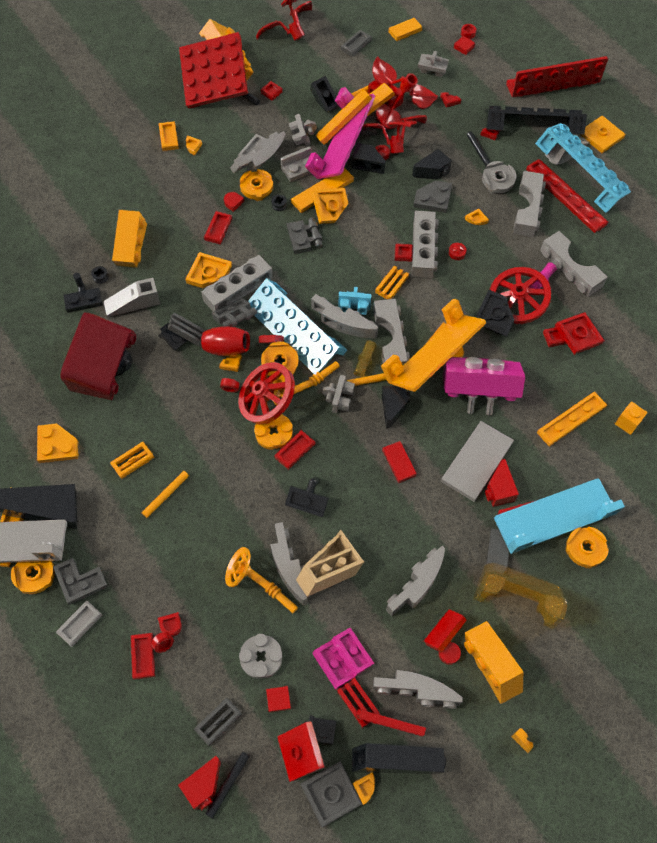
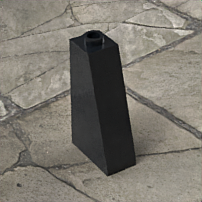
[0,484,77,529]
[352,743,446,774]

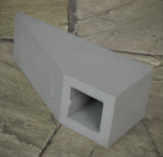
[104,278,160,317]

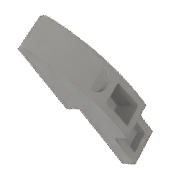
[230,131,286,173]
[311,294,378,338]
[270,522,310,605]
[386,546,445,616]
[373,670,462,709]

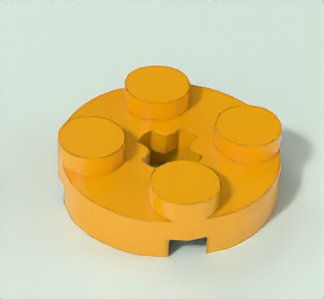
[240,169,273,201]
[261,342,299,377]
[254,414,293,450]
[566,527,608,569]
[11,561,55,594]

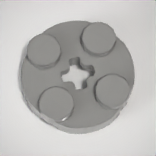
[482,161,516,193]
[239,634,282,679]

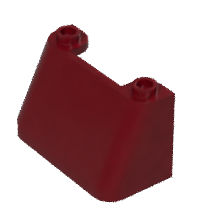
[60,312,136,400]

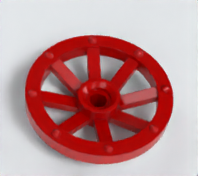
[490,267,551,324]
[238,362,295,424]

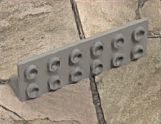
[0,520,67,563]

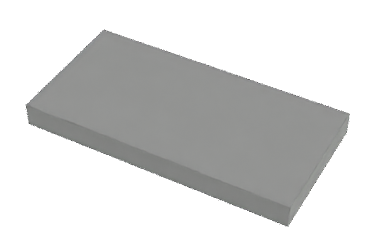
[441,421,514,502]

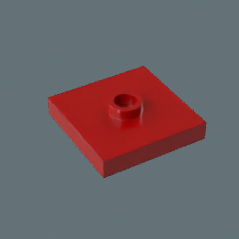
[555,312,605,355]
[277,721,325,782]

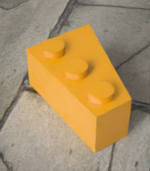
[112,210,147,268]
[464,621,524,704]

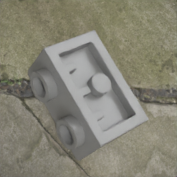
[281,147,312,182]

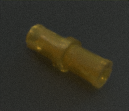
[353,340,377,377]

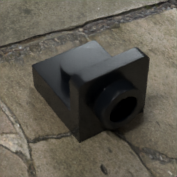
[304,716,336,745]

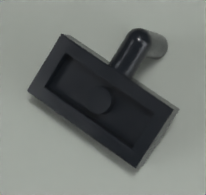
[64,273,103,313]
[285,477,329,517]

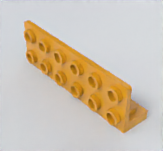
[381,299,486,392]

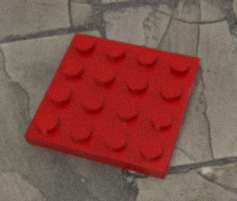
[179,32,248,108]

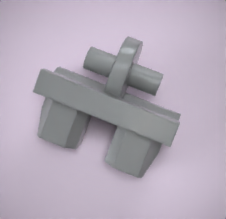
[418,51,449,77]
[289,114,317,146]
[322,375,355,413]

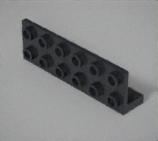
[485,106,587,134]

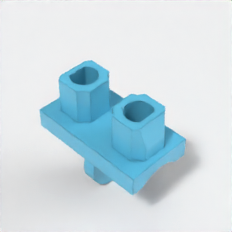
[338,287,371,315]

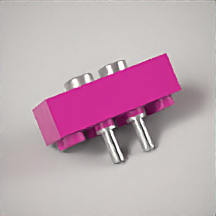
[443,357,525,415]

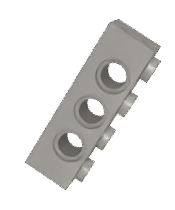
[411,211,438,278]
[201,255,273,312]

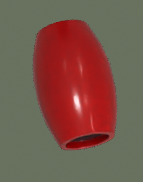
[201,326,250,356]

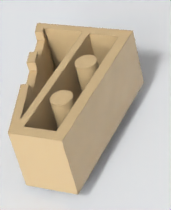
[296,530,364,597]

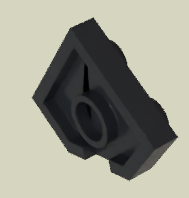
[476,290,515,338]

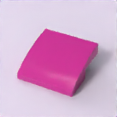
[312,628,374,690]

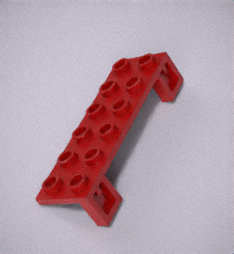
[506,56,608,97]

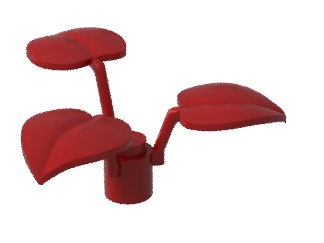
[256,0,313,41]
[372,56,438,129]
[361,115,427,154]

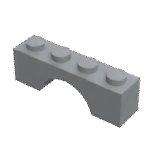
[513,171,546,237]
[540,231,608,297]
[373,299,410,365]

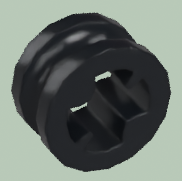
[271,194,287,211]
[91,266,109,284]

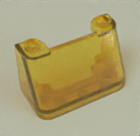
[473,562,567,629]

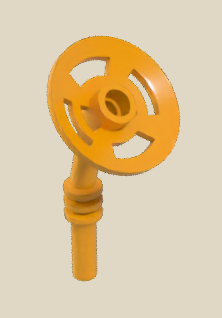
[273,361,340,406]
[225,547,298,614]

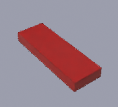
[356,709,426,737]

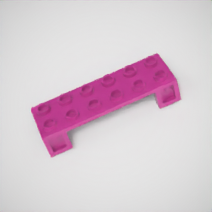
[305,87,376,179]

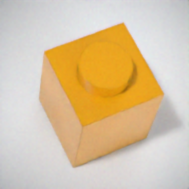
[615,401,648,435]

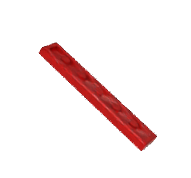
[526,159,608,233]

